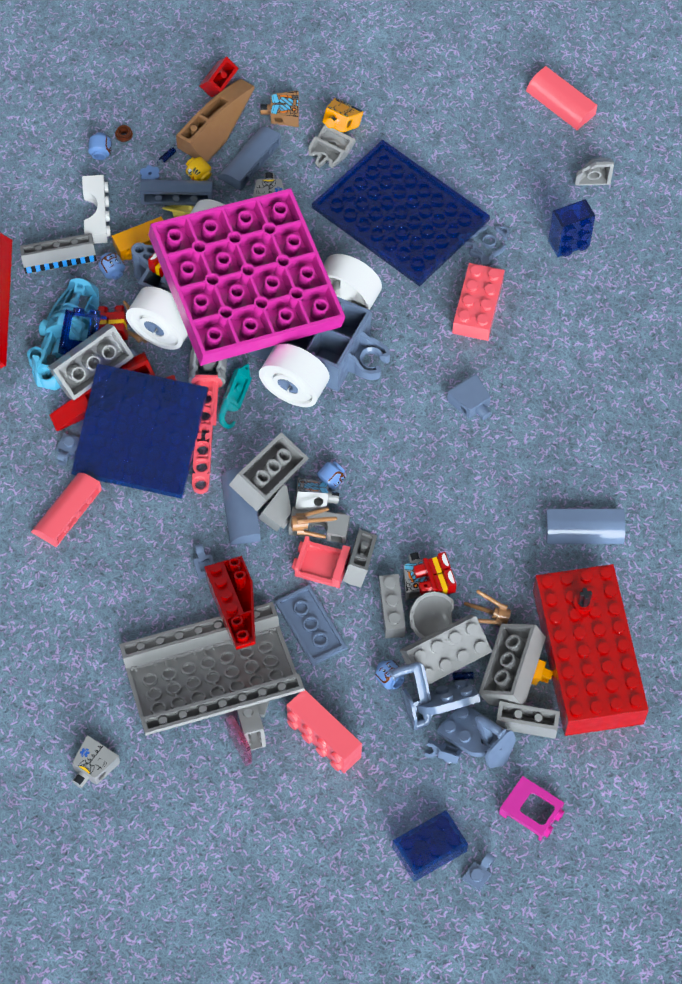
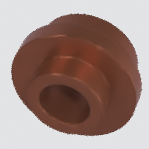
[115,125,133,142]

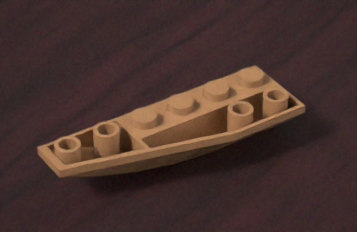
[176,79,255,162]

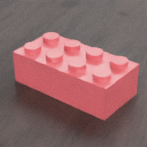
[452,263,505,341]
[287,690,362,773]

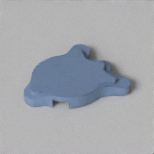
[458,226,510,267]

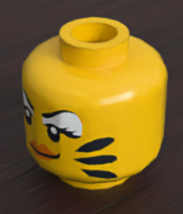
[186,157,212,181]

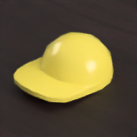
[162,205,194,218]

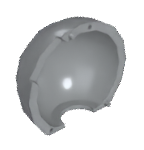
[409,591,454,639]

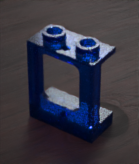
[58,307,107,355]

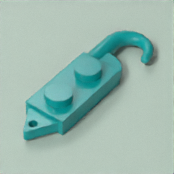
[218,363,252,429]

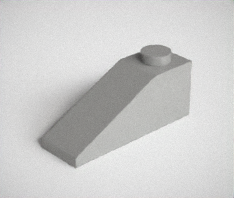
[343,529,377,587]

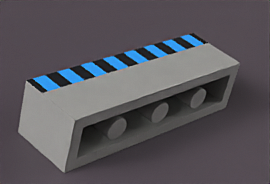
[20,233,97,274]

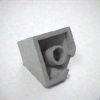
[575,157,614,185]

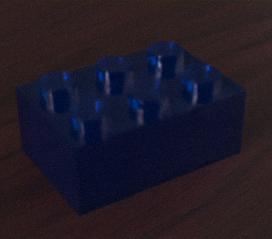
[548,199,595,257]
[392,810,468,882]

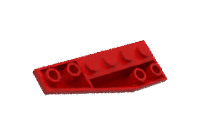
[49,352,157,432]
[204,556,256,650]

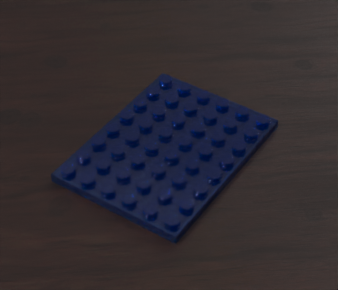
[312,140,490,287]

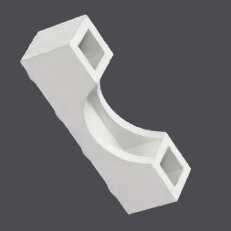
[82,175,111,244]

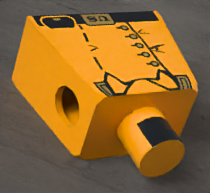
[322,98,364,132]

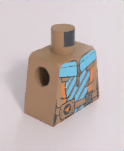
[260,91,299,127]

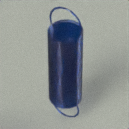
[157,147,176,164]
[447,671,480,680]

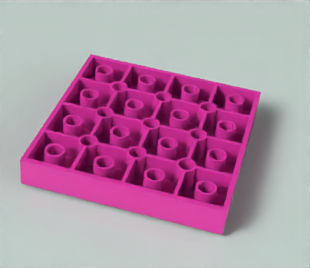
[148,188,345,366]

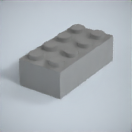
[48,324,134,400]
[229,432,309,511]
[400,615,492,685]
[479,624,546,706]

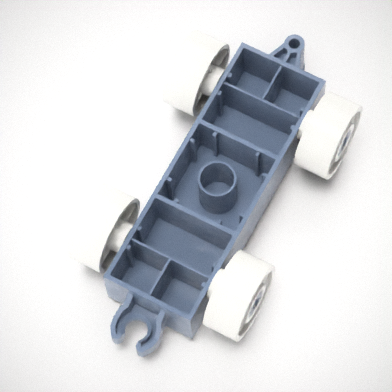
[126,199,391,407]

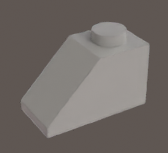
[258,484,291,531]

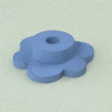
[140,165,159,180]

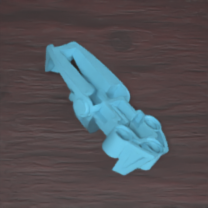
[27,278,99,390]

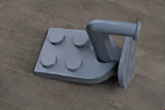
[388,662,481,731]
[436,706,516,768]

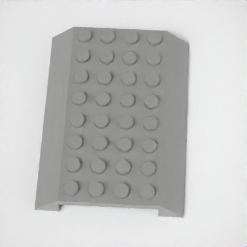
[119,602,305,736]

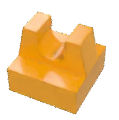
[531,659,553,685]

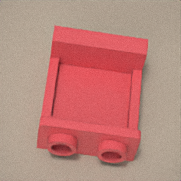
[292,536,351,588]

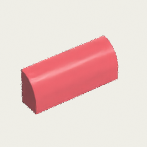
[526,66,597,130]
[31,473,102,547]

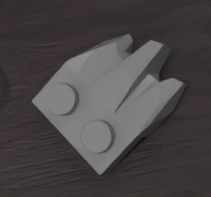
[308,124,356,169]

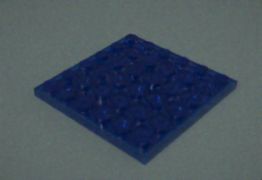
[71,363,208,499]

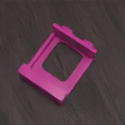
[499,776,565,841]

